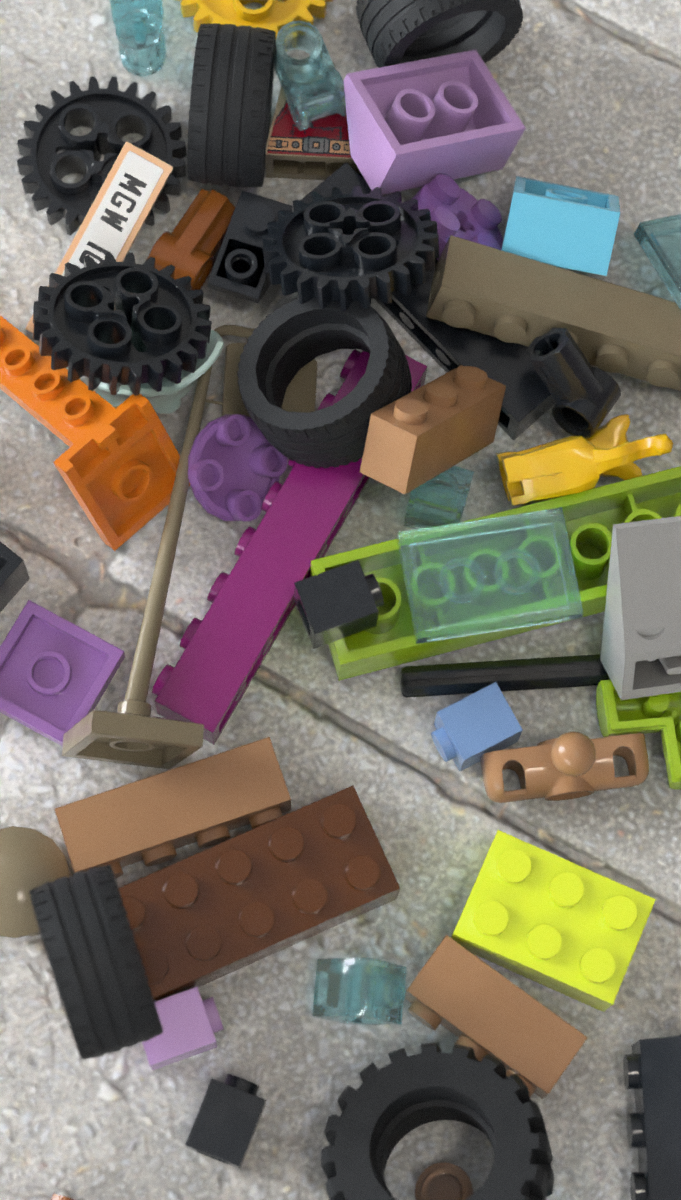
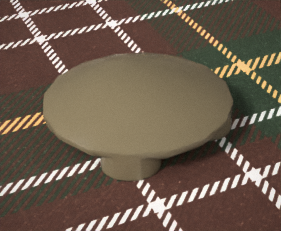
[0,826,70,938]

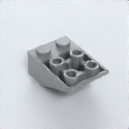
[600,516,681,700]

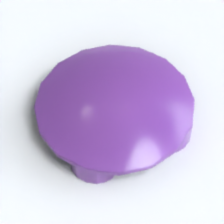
[188,414,287,521]

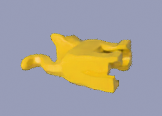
[495,414,673,505]

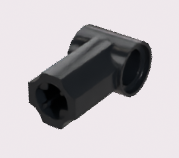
[526,328,621,439]

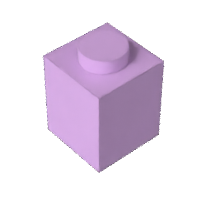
[142,987,224,1070]

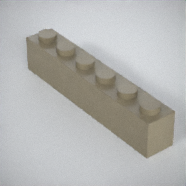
[426,235,681,391]

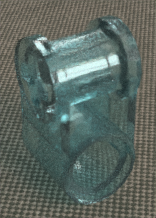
[110,0,166,77]
[274,21,347,131]

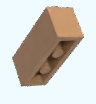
[360,365,506,494]
[404,935,588,1099]

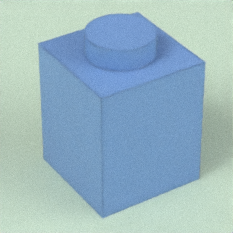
[431,682,523,772]

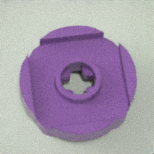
[411,174,503,260]

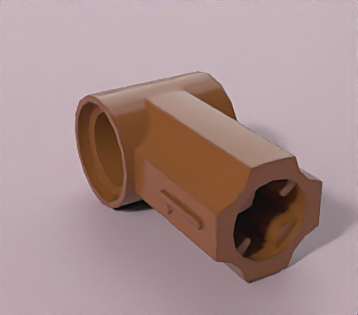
[147,189,235,290]

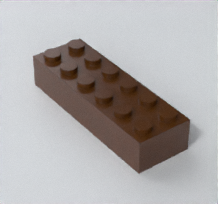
[37,785,400,1002]

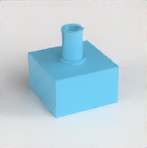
[502,176,621,276]

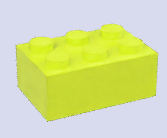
[451,830,656,1012]

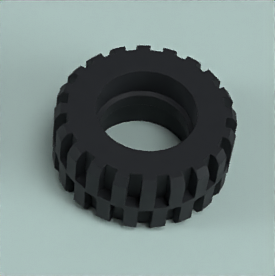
[321,1042,554,1200]

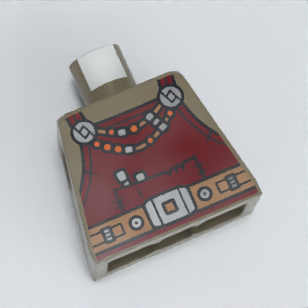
[265,58,361,180]

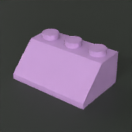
[343,50,526,195]

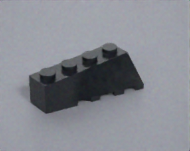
[623,1035,681,1200]

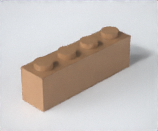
[54,737,291,879]

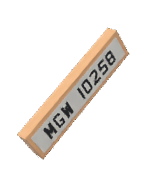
[25,141,173,333]

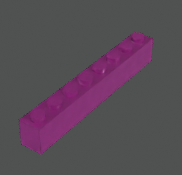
[152,349,427,745]

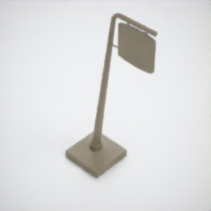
[62,325,317,769]

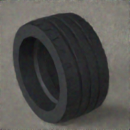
[356,0,524,68]
[187,23,276,188]
[237,297,412,468]
[29,865,163,1060]

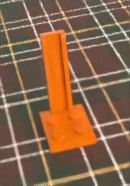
[0,315,190,551]

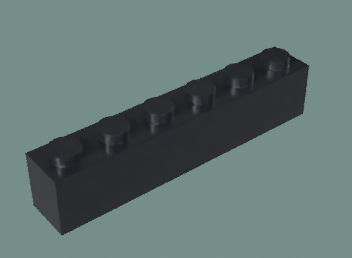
[300,162,557,440]

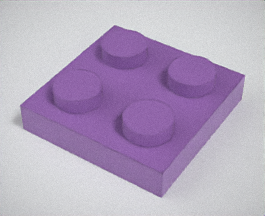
[0,600,125,746]

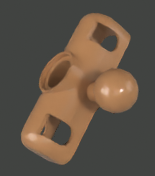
[480,731,649,803]

